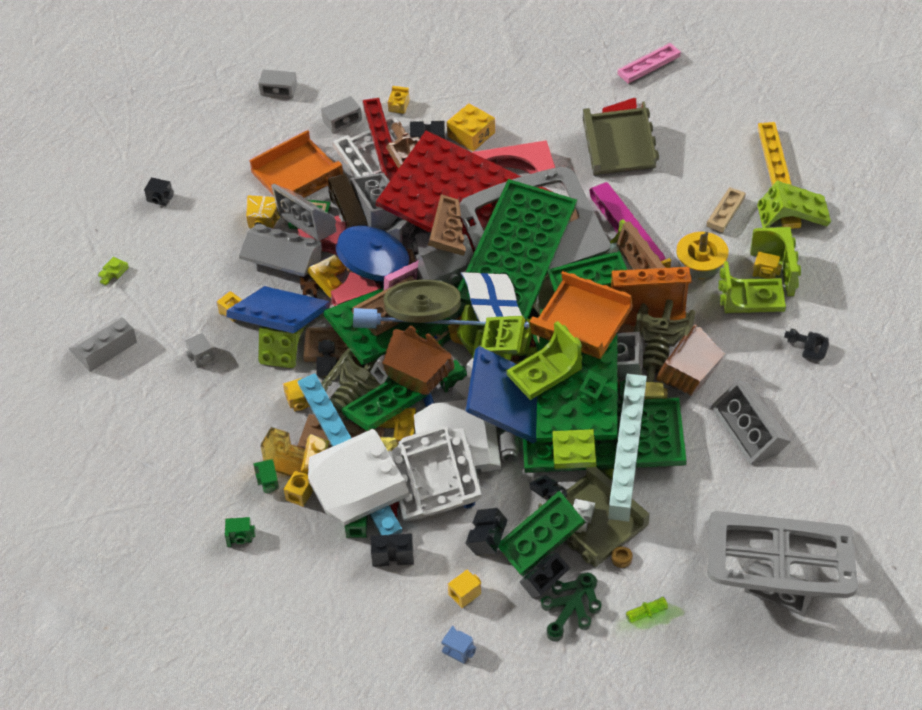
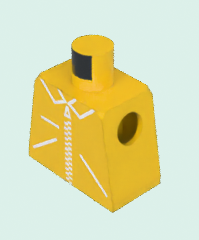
[246,195,280,229]

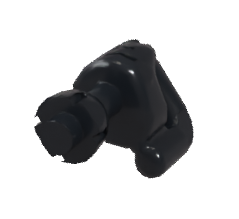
[784,328,829,361]

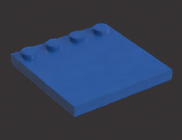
[226,286,330,333]
[466,346,537,444]

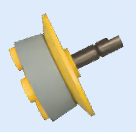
[676,231,729,279]

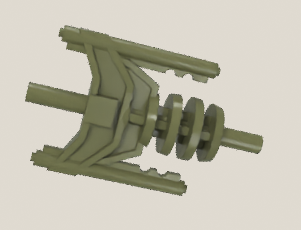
[634,300,696,382]
[321,348,380,418]

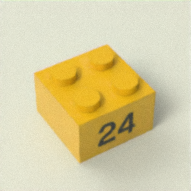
[446,103,495,152]

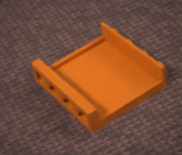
[249,130,343,198]
[611,267,692,326]
[529,271,633,359]

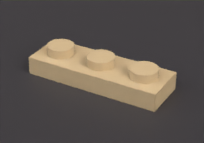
[706,187,746,233]

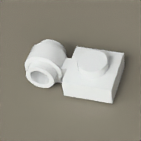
[573,499,595,533]

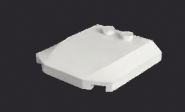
[333,115,399,177]
[414,399,501,472]
[388,426,483,521]
[308,429,409,526]

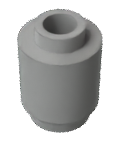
[498,432,519,463]

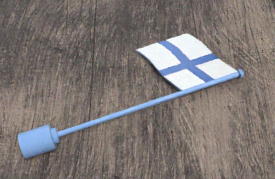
[353,272,529,329]

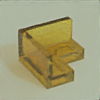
[260,427,305,477]

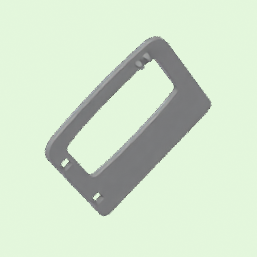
[459,167,610,269]

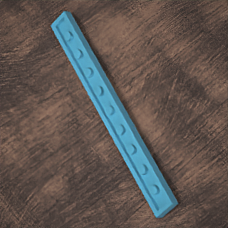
[297,373,402,535]

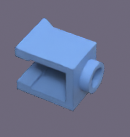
[441,625,477,664]

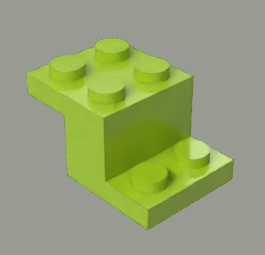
[472,315,525,361]
[553,429,596,469]

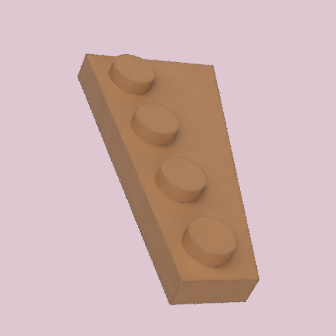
[428,194,466,256]

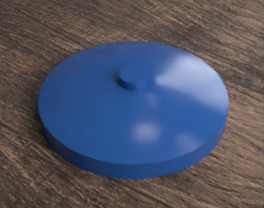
[336,226,409,281]

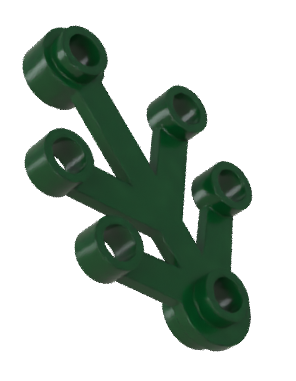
[541,572,602,641]

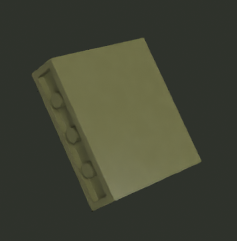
[582,101,659,176]
[538,467,650,568]

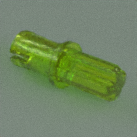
[625,596,668,623]

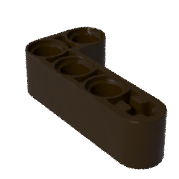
[328,174,368,229]

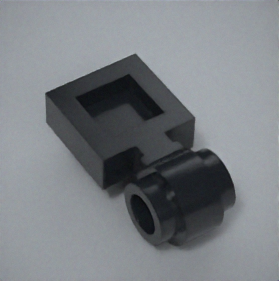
[316,340,337,377]
[529,475,567,500]

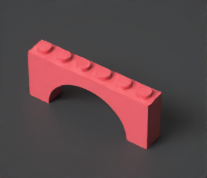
[472,140,555,174]
[298,216,381,306]

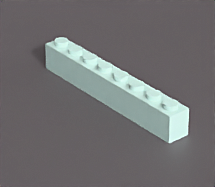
[608,374,647,522]

